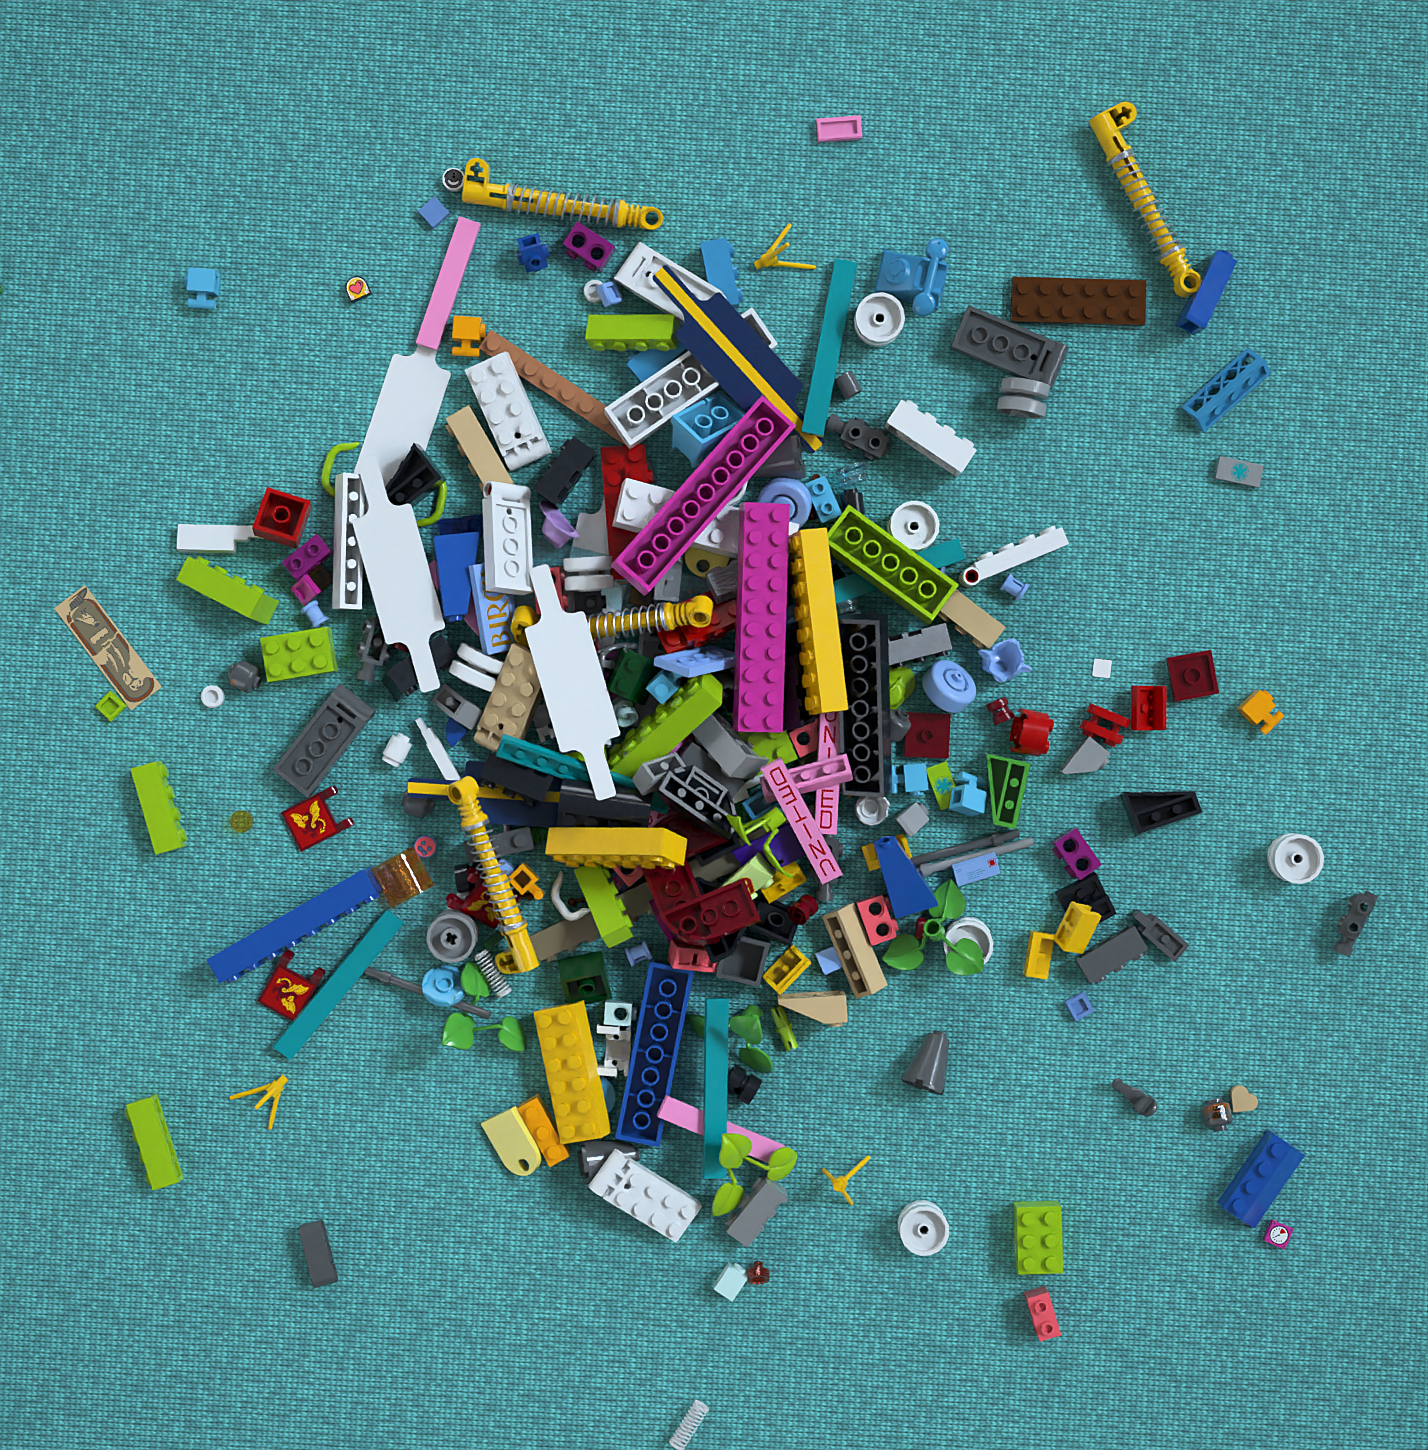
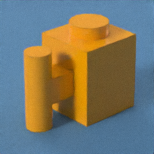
[452,316,486,357]
[1237,690,1285,736]
[508,862,545,900]

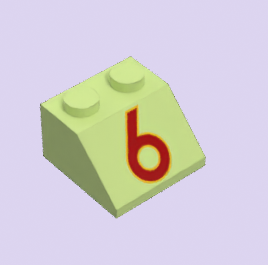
[720,852,776,900]

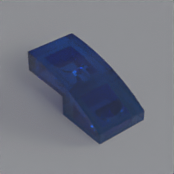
[438,514,484,538]

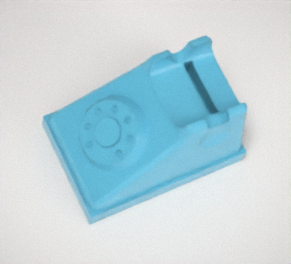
[671,391,746,468]

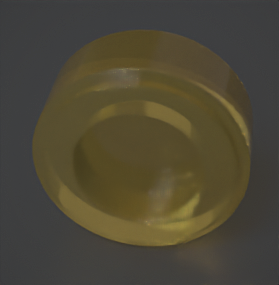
[230,810,254,833]

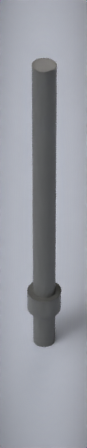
[910,829,1020,865]
[365,966,491,1020]

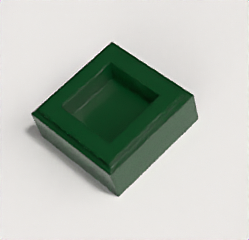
[483,930,505,950]

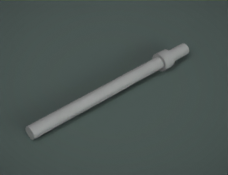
[917,837,1034,877]

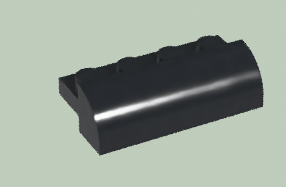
[557,778,653,828]

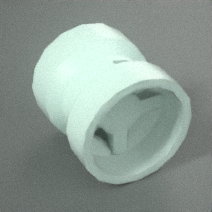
[611,696,638,727]

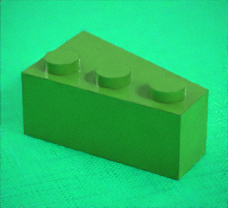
[986,753,1031,829]

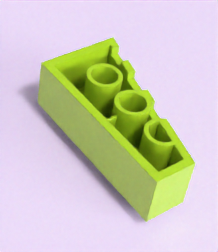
[176,556,279,625]

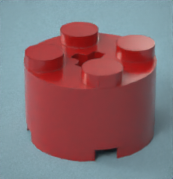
[1009,708,1054,757]

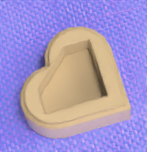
[1230,1085,1258,1112]

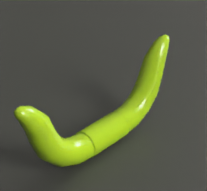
[321,442,359,498]
[416,482,447,527]

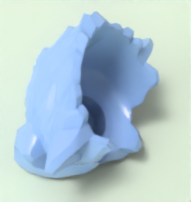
[978,638,1031,683]

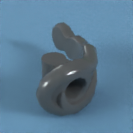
[597,642,637,673]
[1112,1078,1157,1117]

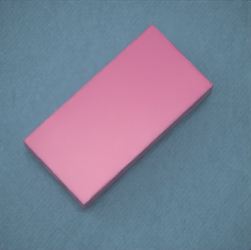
[816,115,862,143]

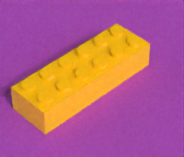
[545,827,687,869]
[533,1000,611,1144]

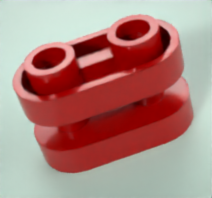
[1079,703,1131,748]

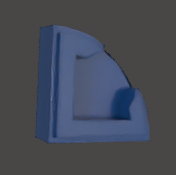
[446,717,468,747]

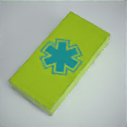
[926,761,956,810]

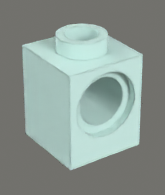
[604,1000,637,1026]
[714,1262,747,1302]

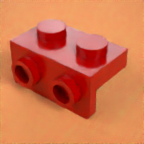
[1131,686,1167,730]

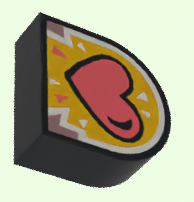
[346,276,373,303]

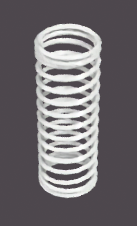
[473,949,512,999]
[669,1400,709,1450]

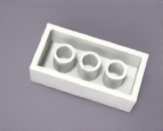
[883,400,977,477]

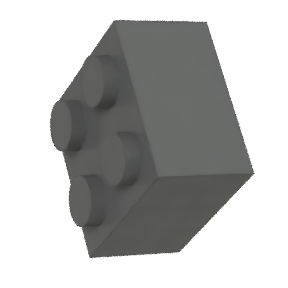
[716,935,770,987]

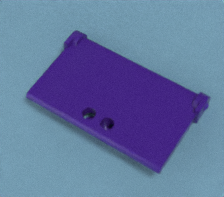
[733,821,806,871]

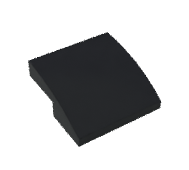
[1055,872,1117,924]

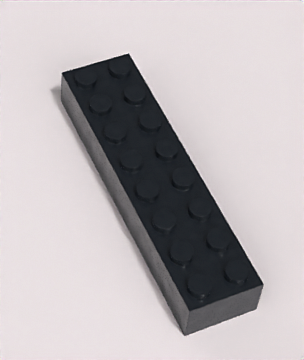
[838,613,892,798]

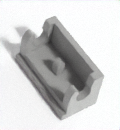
[654,557,683,602]

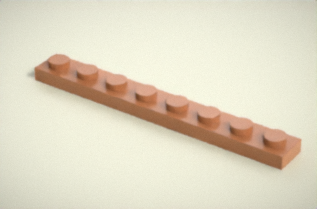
[479,330,626,446]

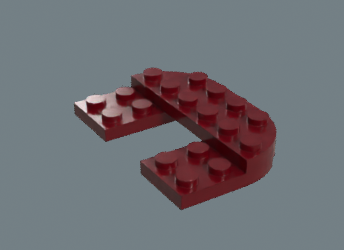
[641,813,761,945]

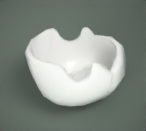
[855,796,890,826]

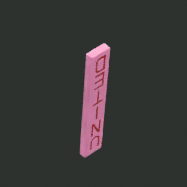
[814,712,840,835]
[761,757,843,885]

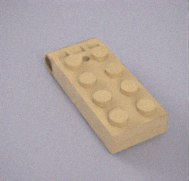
[474,643,543,753]

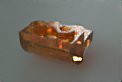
[371,847,434,908]

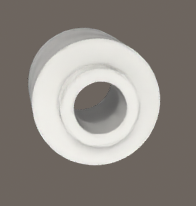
[382,732,412,767]

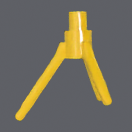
[754,223,816,270]
[229,1074,289,1130]
[822,1155,871,1205]

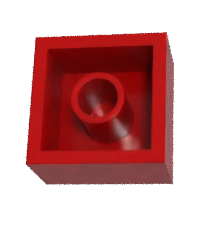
[252,487,312,549]

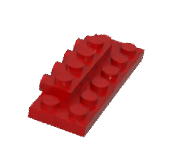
[601,444,653,581]
[653,591,790,654]

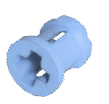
[999,573,1029,601]
[300,600,329,629]
[625,940,653,967]

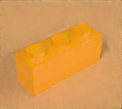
[517,1093,571,1167]

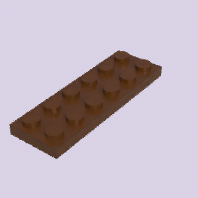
[1010,276,1147,326]

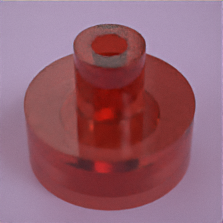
[747,1261,770,1284]

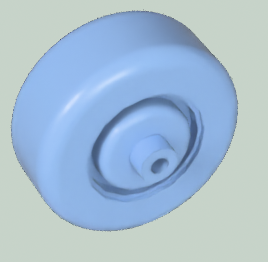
[757,477,812,528]
[922,660,976,713]

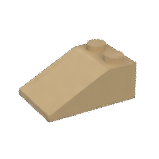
[777,990,848,1027]

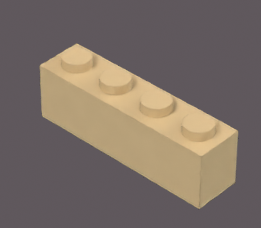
[445,405,515,492]
[937,589,1006,649]
[822,902,888,999]

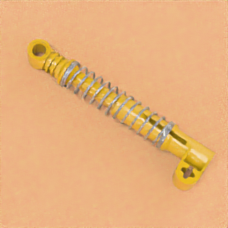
[1089,102,1202,298]
[462,158,664,230]
[510,596,713,648]
[447,776,540,974]

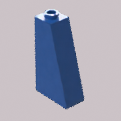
[1175,250,1237,335]
[432,532,479,623]
[873,835,938,919]

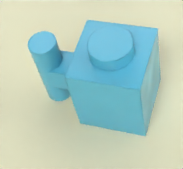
[184,267,220,310]
[646,669,682,704]
[890,763,928,796]
[949,771,987,817]

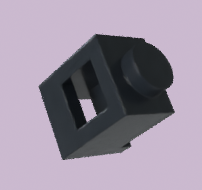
[574,590,607,615]

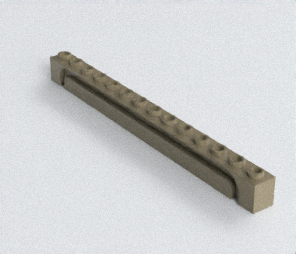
[529,803,814,963]

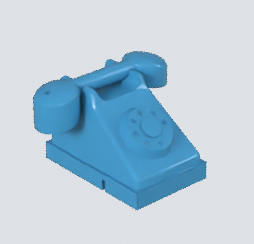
[873,238,949,317]

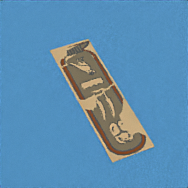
[54,585,162,710]

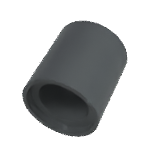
[834,370,862,400]

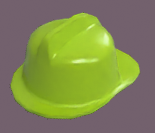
[889,666,915,709]

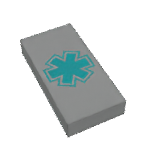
[1214,456,1264,488]

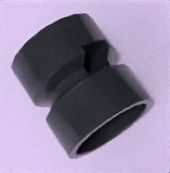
[454,862,486,893]
[727,1064,762,1105]

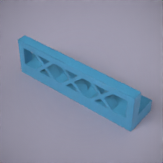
[1181,348,1271,432]

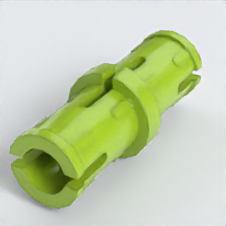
[769,1005,799,1051]

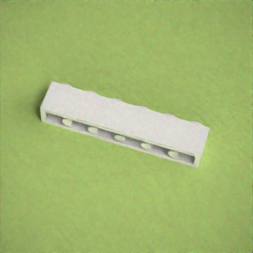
[332,473,365,610]

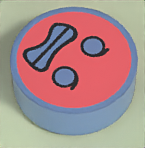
[414,835,437,858]

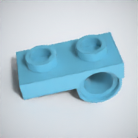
[805,476,842,526]

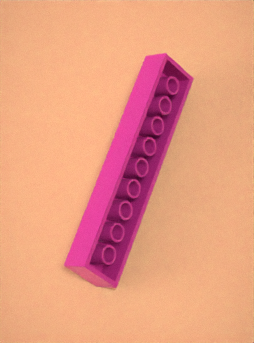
[610,395,796,596]
[733,502,790,732]

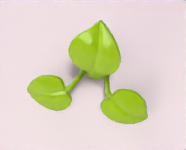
[726,806,794,878]
[712,1133,797,1216]

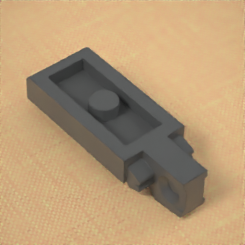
[1131,909,1189,962]

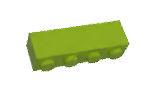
[585,314,680,351]
[130,761,187,855]
[574,865,633,948]
[125,1094,184,1190]

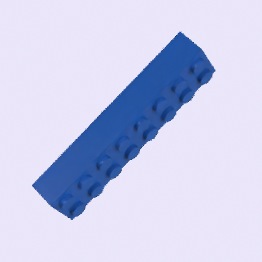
[207,867,383,984]
[615,959,694,1147]

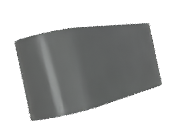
[299,1220,338,1288]

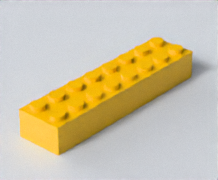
[788,528,848,715]

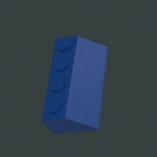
[1217,1129,1305,1228]

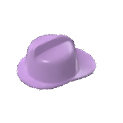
[539,500,579,548]

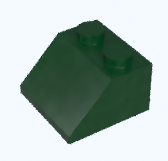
[606,646,662,705]
[558,951,613,1004]

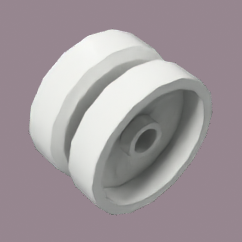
[854,292,905,347]
[887,501,939,553]
[563,556,614,592]
[448,643,504,692]
[1267,833,1324,884]
[943,917,993,964]
[898,1200,949,1256]

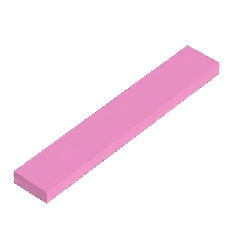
[416,216,481,351]
[657,1095,785,1163]

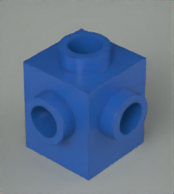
[516,233,550,273]

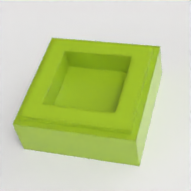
[95,691,127,722]

